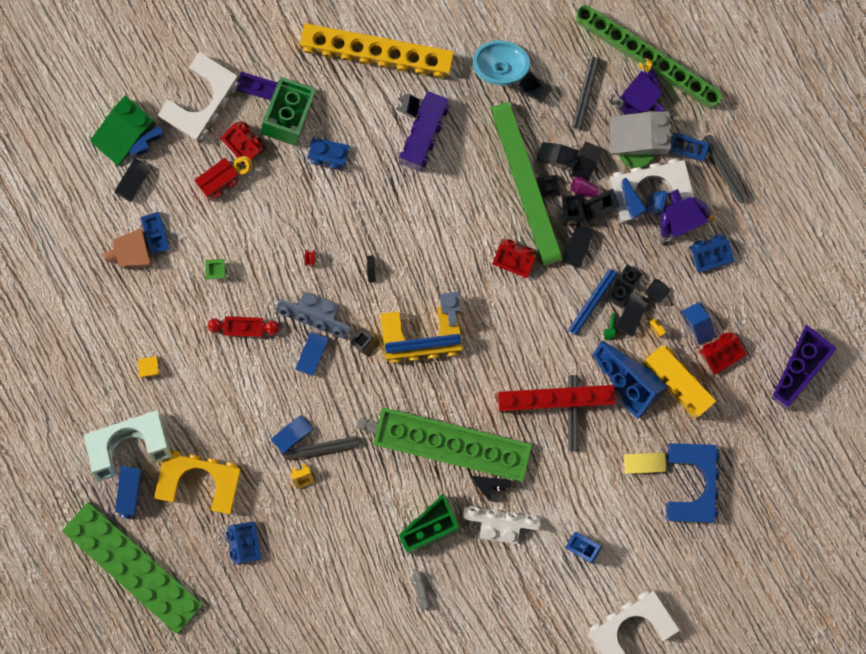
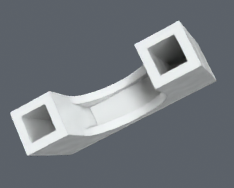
[158,52,239,143]
[609,158,694,224]
[588,590,680,654]

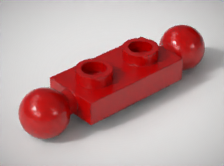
[207,316,280,338]

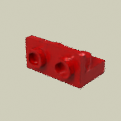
[220,121,267,166]
[492,239,537,278]
[699,332,747,375]

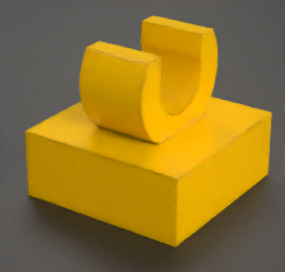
[290,464,315,489]

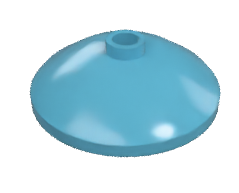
[473,40,530,86]

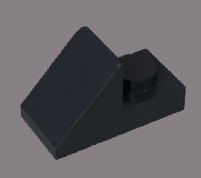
[582,189,620,221]
[472,476,511,501]

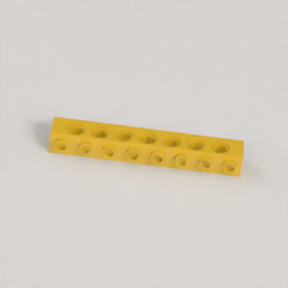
[300,23,454,79]

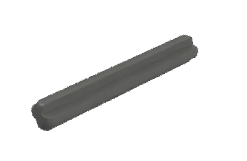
[572,56,600,130]
[702,135,748,203]
[568,375,579,451]
[284,436,359,460]

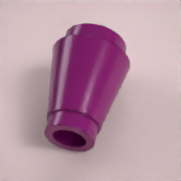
[570,176,600,197]

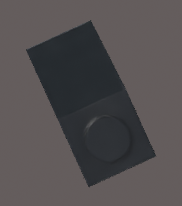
[536,142,580,172]

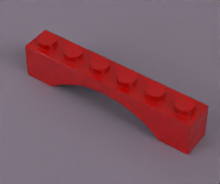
[497,385,615,412]

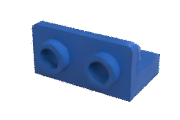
[307,137,350,170]
[689,235,734,273]
[226,521,262,564]

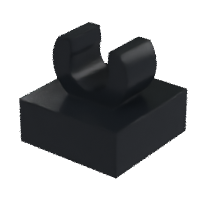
[396,94,420,118]
[537,175,560,197]

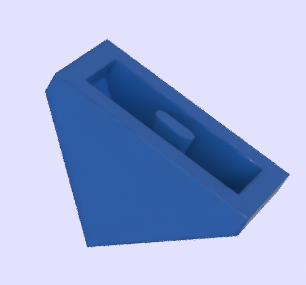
[681,302,716,345]
[565,532,603,564]

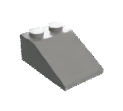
[609,112,671,155]

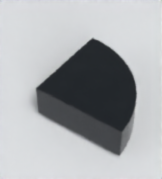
[367,255,376,283]

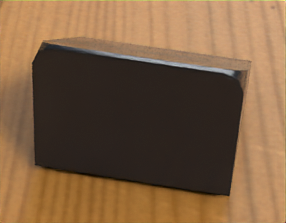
[644,278,670,305]
[350,328,379,357]

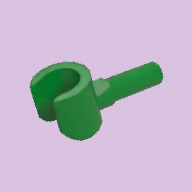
[604,313,616,340]

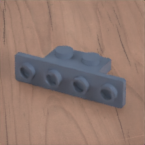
[276,291,351,339]

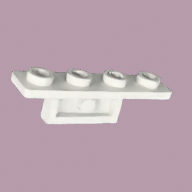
[463,506,540,544]

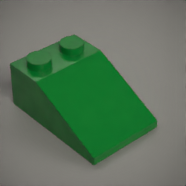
[261,77,316,146]
[90,95,156,166]

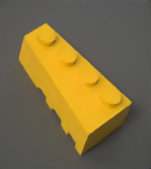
[643,345,716,419]

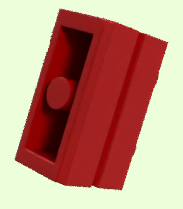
[194,158,239,200]

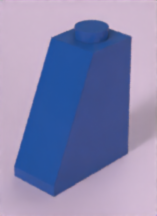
[115,466,145,519]

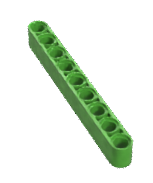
[576,6,721,109]
[490,101,562,266]

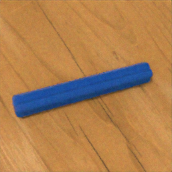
[568,269,617,335]
[385,334,461,354]

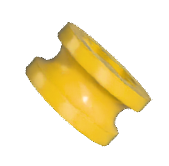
[233,156,253,174]

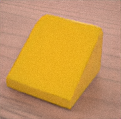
[138,356,160,378]

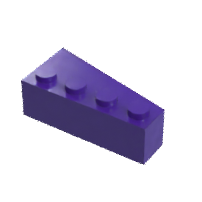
[399,91,450,172]
[771,324,837,410]

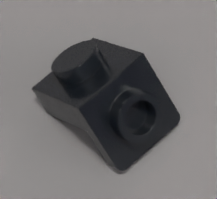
[519,71,552,104]

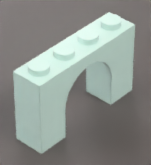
[83,410,172,482]

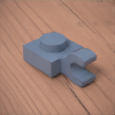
[440,292,461,327]

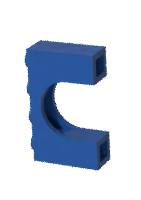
[666,443,720,523]

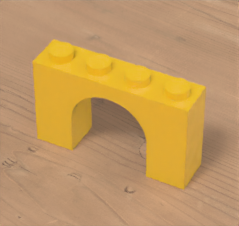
[380,306,462,363]
[154,450,242,515]

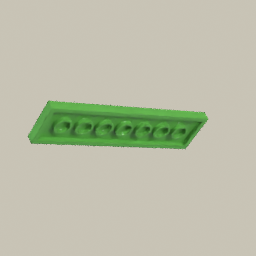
[373,407,532,482]
[62,502,203,634]

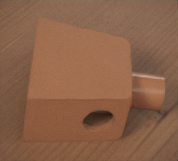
[104,228,152,268]

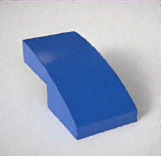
[129,126,165,158]
[140,211,170,255]
[295,332,329,377]
[270,415,314,454]

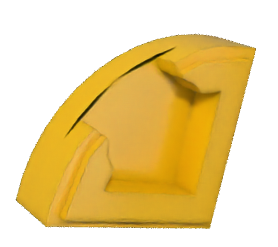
[648,318,666,338]

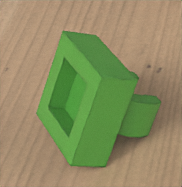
[205,259,226,280]

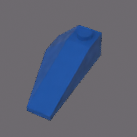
[592,341,668,419]

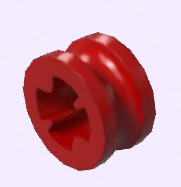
[304,249,316,267]

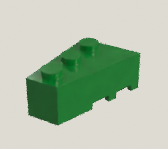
[399,493,460,556]

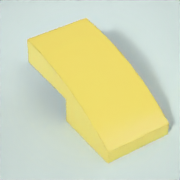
[624,452,666,474]

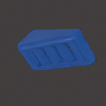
[668,132,710,162]
[621,177,646,220]
[645,191,668,216]

